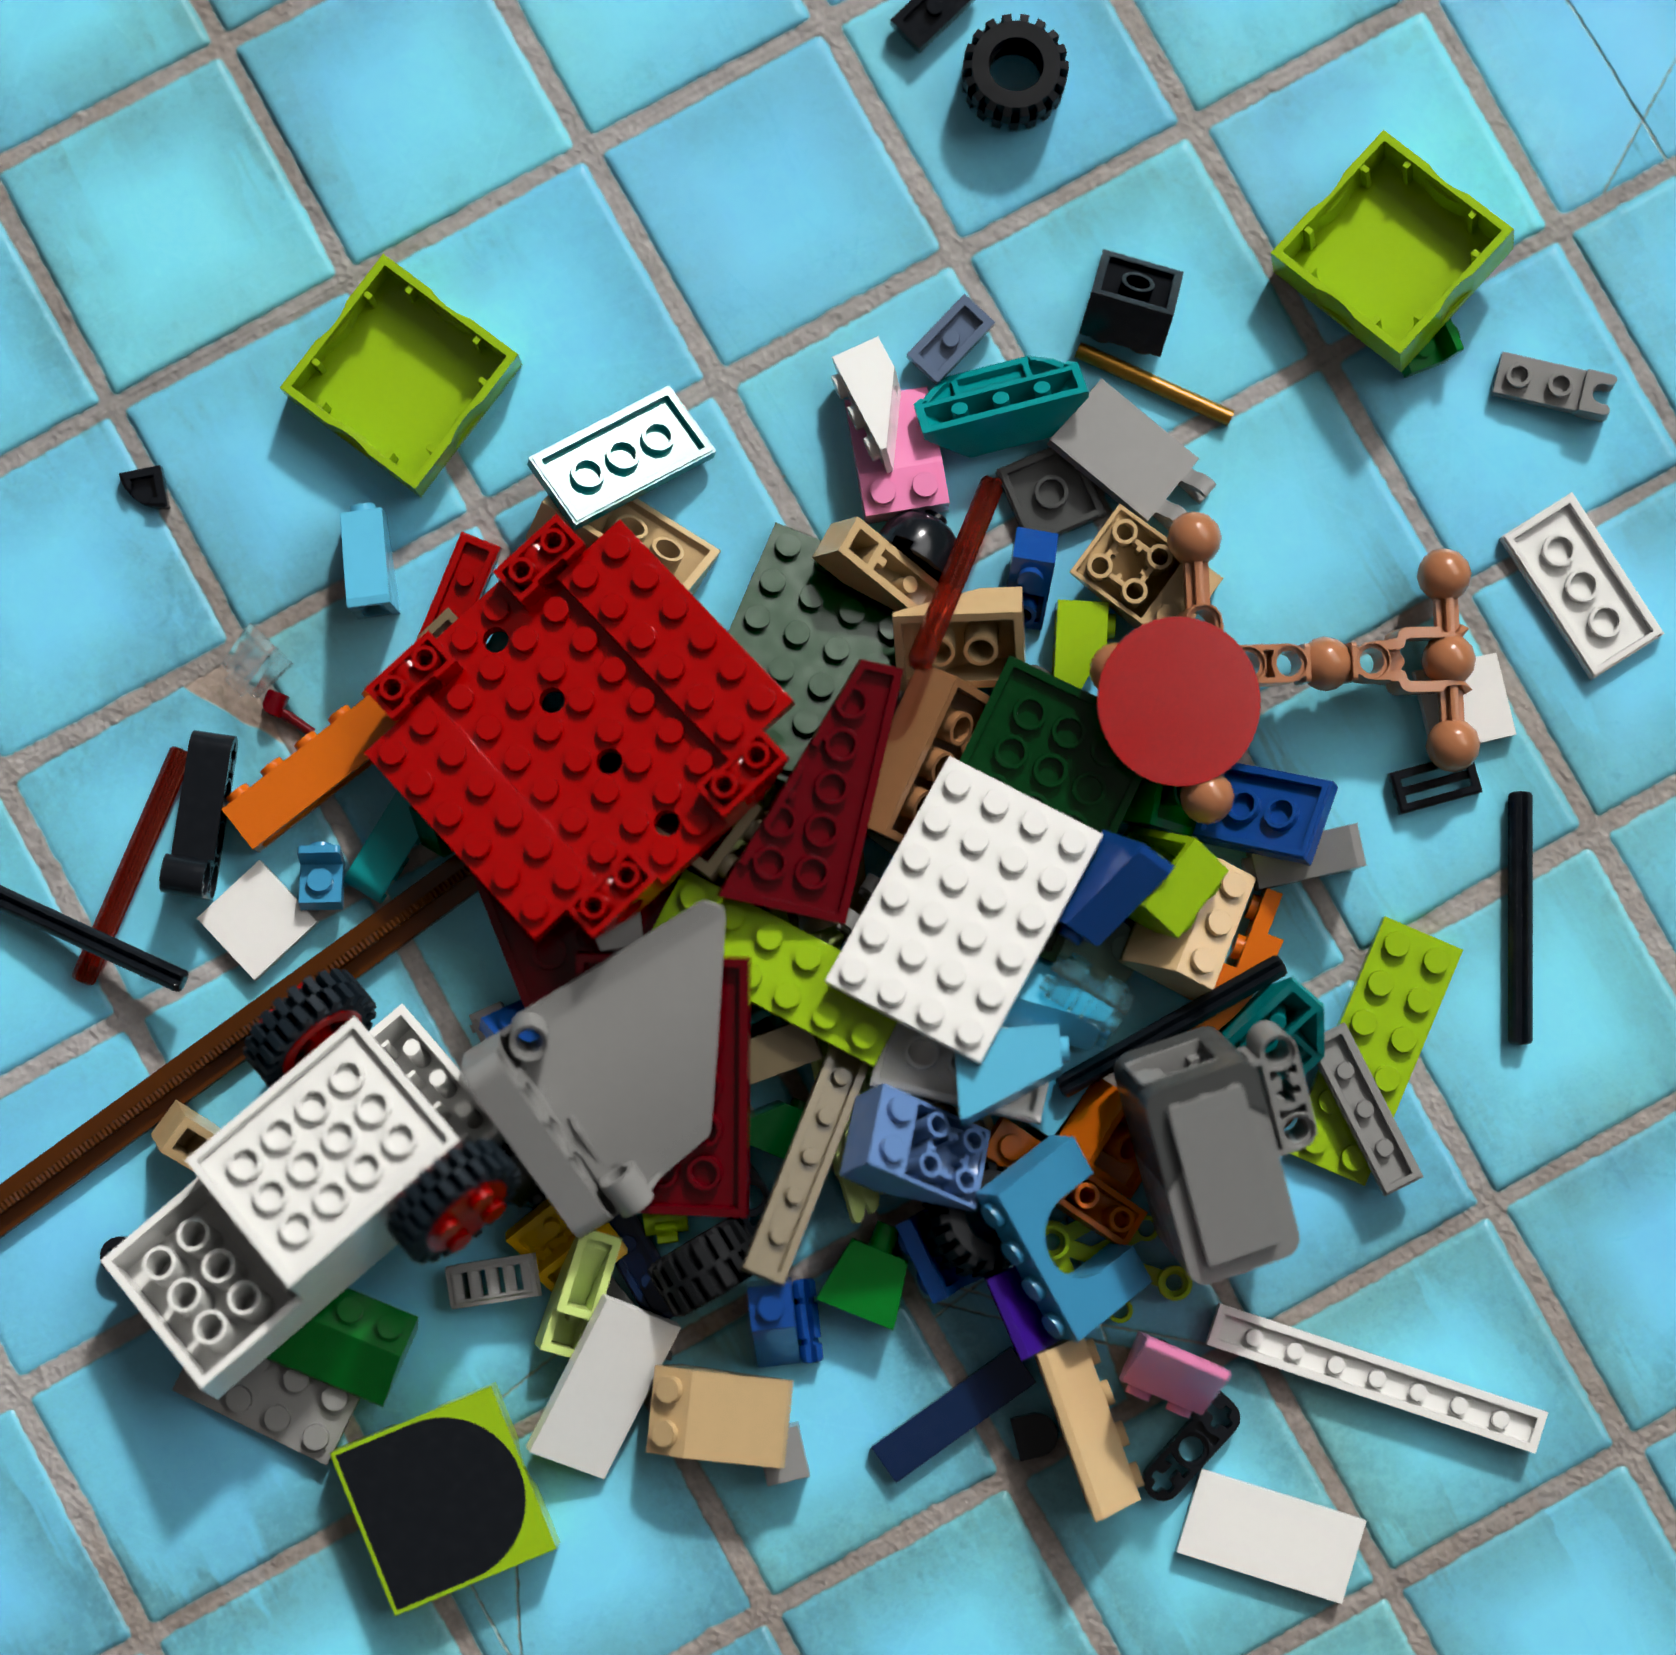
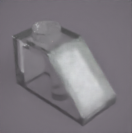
[221,623,293,699]

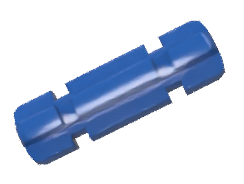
[792,1278,823,1363]

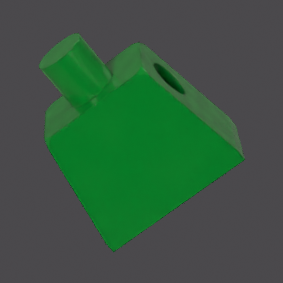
[817,1220,908,1330]

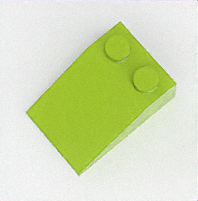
[1122,825,1229,938]

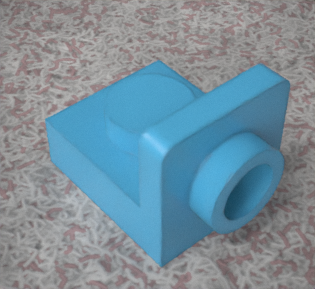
[297,841,345,911]

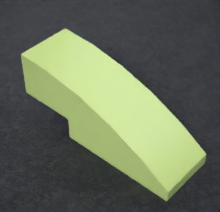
[534,1230,623,1358]

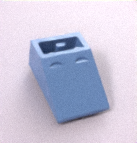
[839,1083,991,1212]

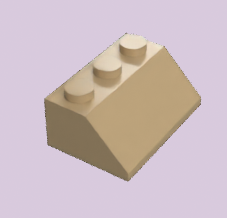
[1118,858,1256,1000]

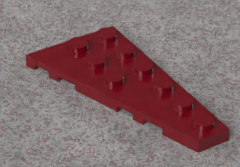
[717,659,904,924]

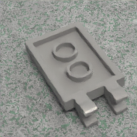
[1047,378,1216,531]

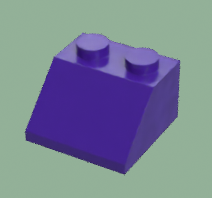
[984,1265,1062,1361]

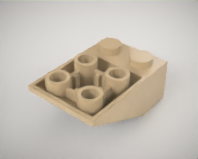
[1069,504,1223,629]

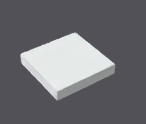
[1412,653,1516,743]
[197,860,319,981]

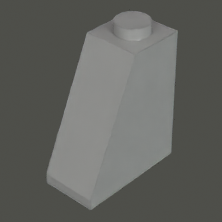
[1241,823,1367,891]

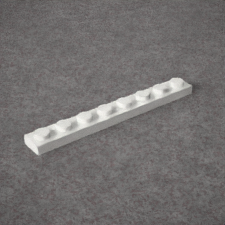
[1205,1303,1548,1454]

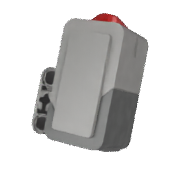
[1114,1020,1317,1285]

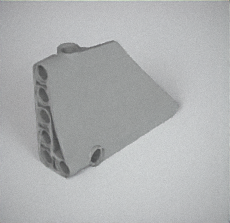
[462,900,726,1239]

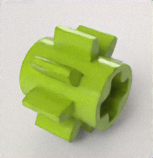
[642,1213,689,1244]

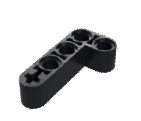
[159,730,238,900]

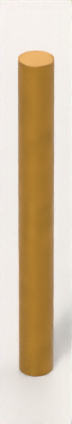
[1074,342,1234,426]

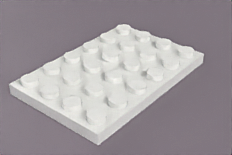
[825,756,1103,1066]

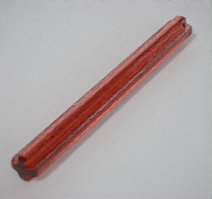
[908,475,1003,672]
[72,746,187,985]

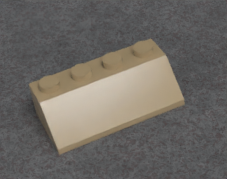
[526,495,721,595]
[1034,1338,1145,1522]

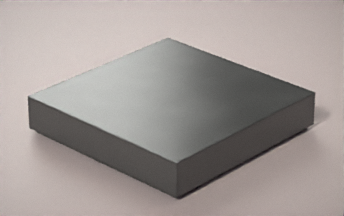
[995,447,1107,536]

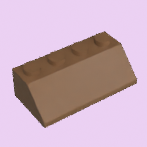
[867,662,990,844]

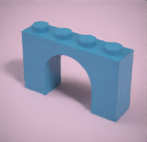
[975,1135,1153,1342]

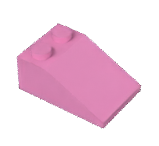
[844,386,950,524]
[1119,1331,1231,1419]

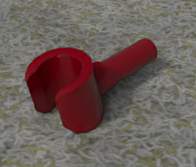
[262,689,315,735]

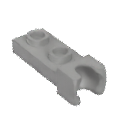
[1491,352,1617,422]

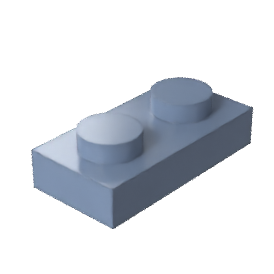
[906,293,995,385]

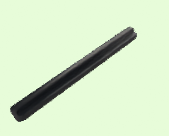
[1508,791,1533,1045]
[0,885,189,992]
[1055,955,1287,1097]

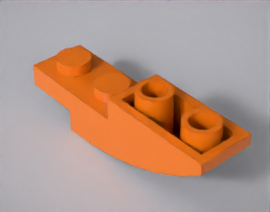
[1186,888,1284,1032]
[986,1117,1148,1245]

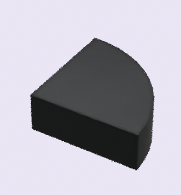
[119,465,171,509]

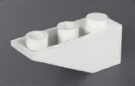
[831,337,901,474]

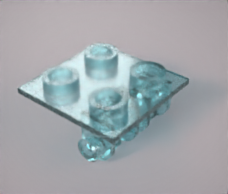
[1039,952,1135,1034]

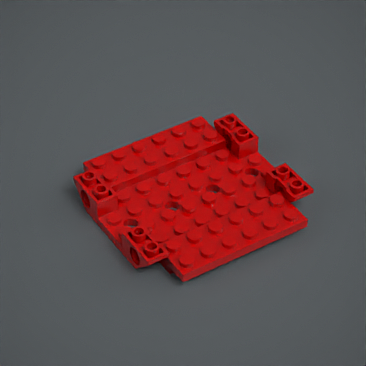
[364,513,796,942]

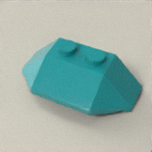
[913,356,1089,458]
[1219,976,1325,1081]

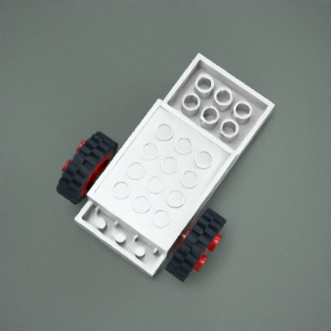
[100,968,521,1400]

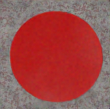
[1097,617,1261,786]

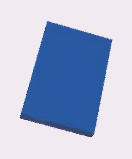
[1191,763,1338,866]

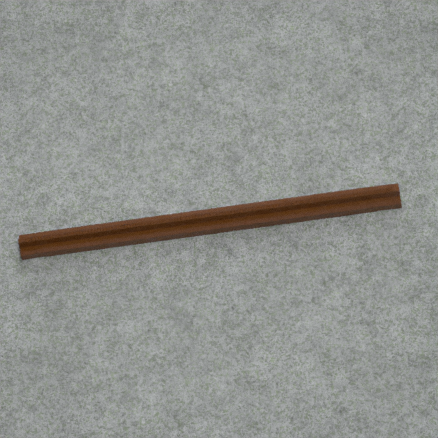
[0,854,479,1239]

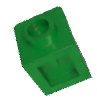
[1402,318,1464,378]

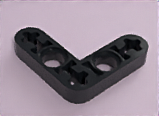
[1142,1338,1240,1501]

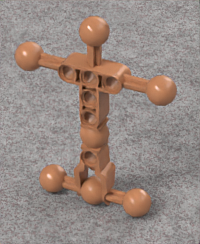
[1089,511,1481,824]

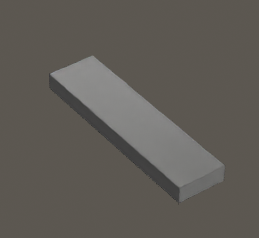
[1317,1022,1424,1196]

